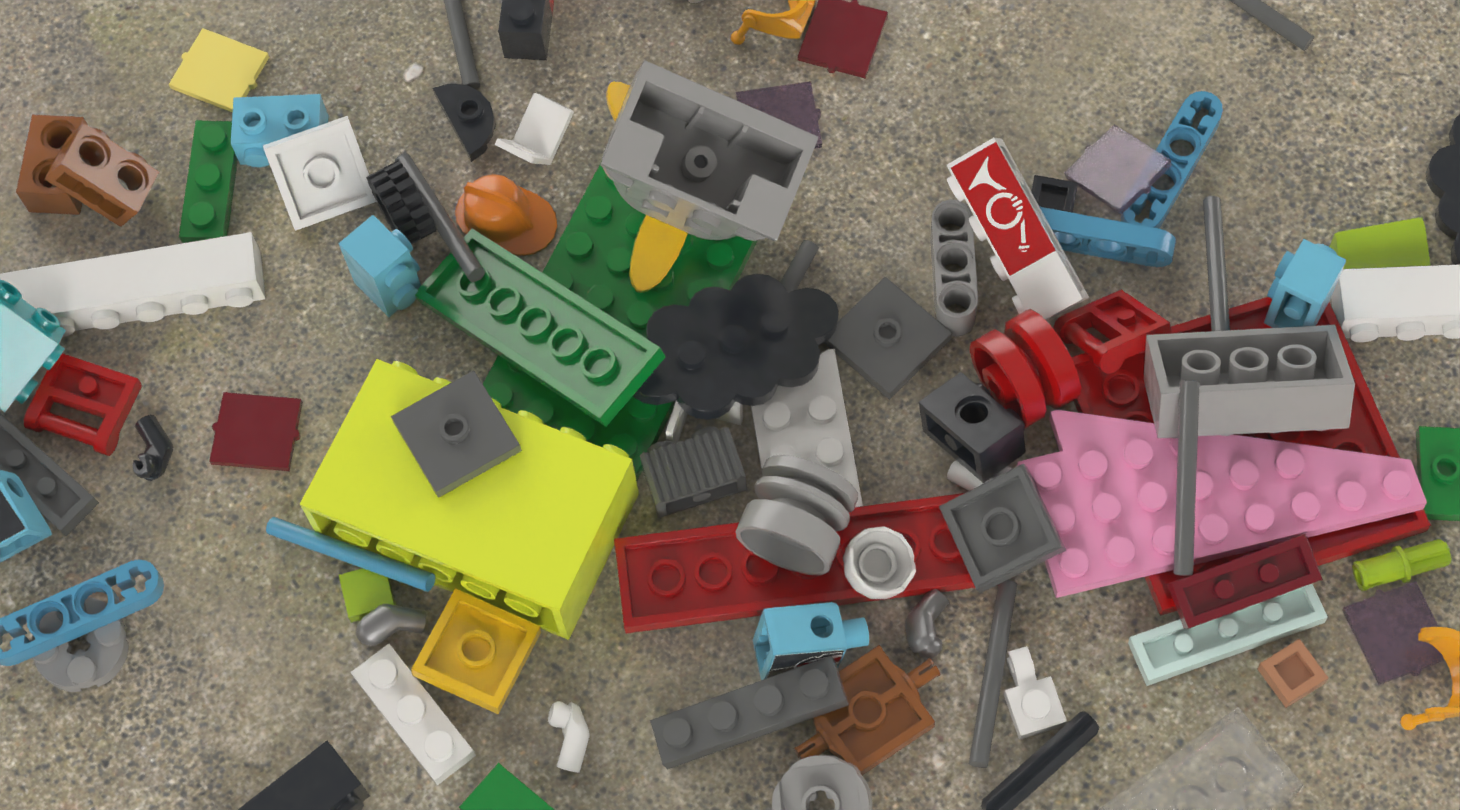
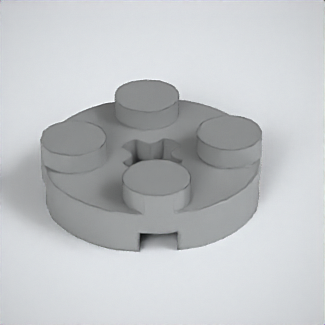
[31,597,129,692]
[772,755,873,810]

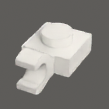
[1004,646,1067,740]

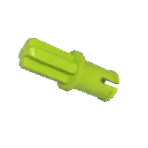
[1352,539,1452,591]

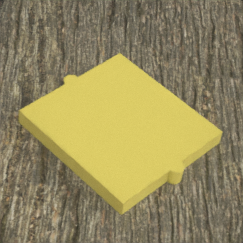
[169,28,269,113]

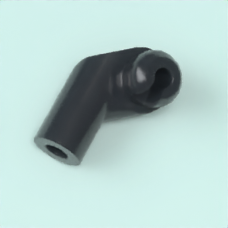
[132,415,173,481]

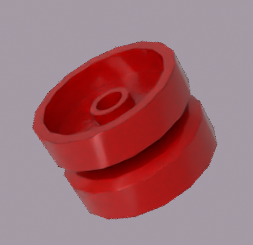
[970,309,1082,428]

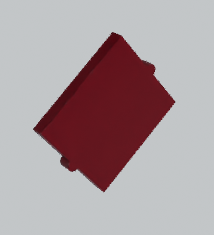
[798,0,888,79]
[209,392,303,472]

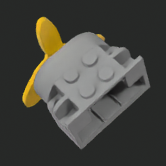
[600,60,819,293]

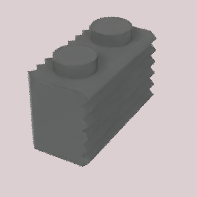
[640,427,747,518]

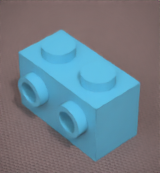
[231,94,329,168]
[338,215,421,317]
[1264,239,1346,328]

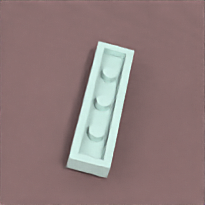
[1128,584,1328,686]

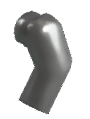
[905,589,949,659]
[356,604,427,646]

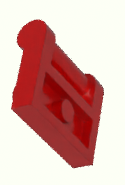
[1053,289,1172,374]
[24,353,143,456]

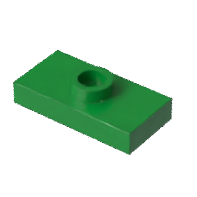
[1416,426,1460,521]

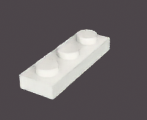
[351,644,476,785]

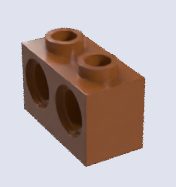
[16,114,90,215]
[45,123,160,227]

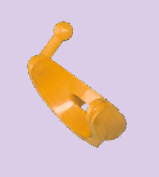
[731,0,816,45]
[1400,627,1460,730]

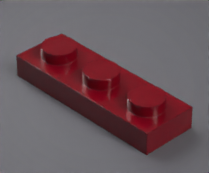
[1167,534,1323,629]

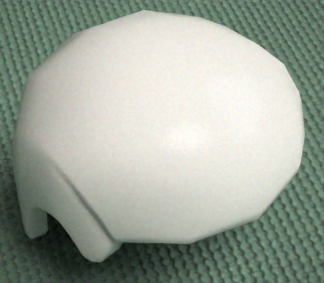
[843,526,916,599]

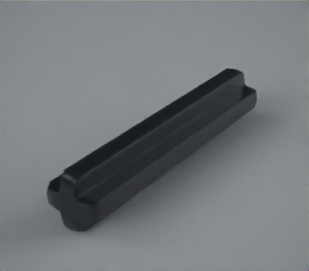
[981,711,1100,810]

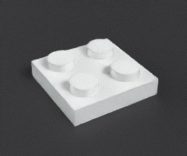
[263,116,377,231]

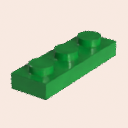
[179,120,238,244]

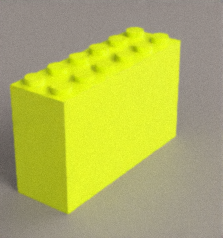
[300,359,639,640]

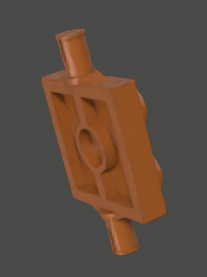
[793,645,941,776]

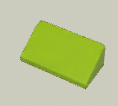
[1329,217,1431,269]

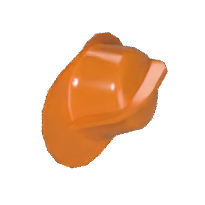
[455,174,557,256]

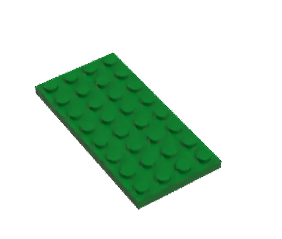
[483,161,757,481]

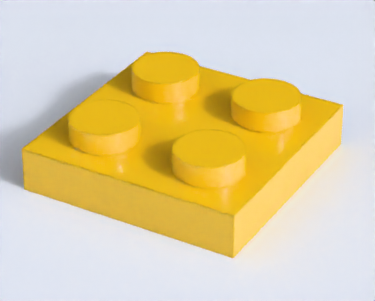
[411,588,541,714]

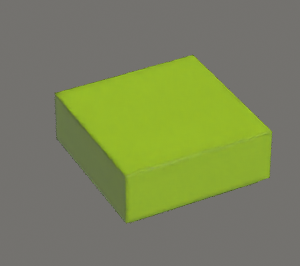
[339,568,396,623]

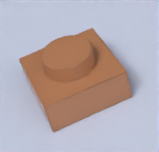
[1257,638,1329,708]

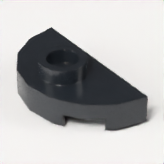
[433,84,496,162]

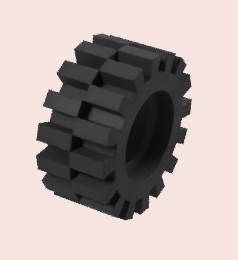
[366,160,437,244]

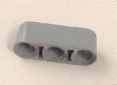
[930,199,978,337]

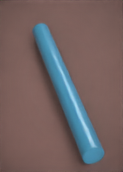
[266,517,435,592]

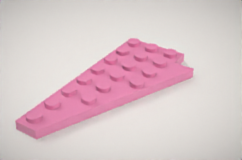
[1017,410,1427,598]

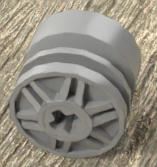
[736,455,858,575]

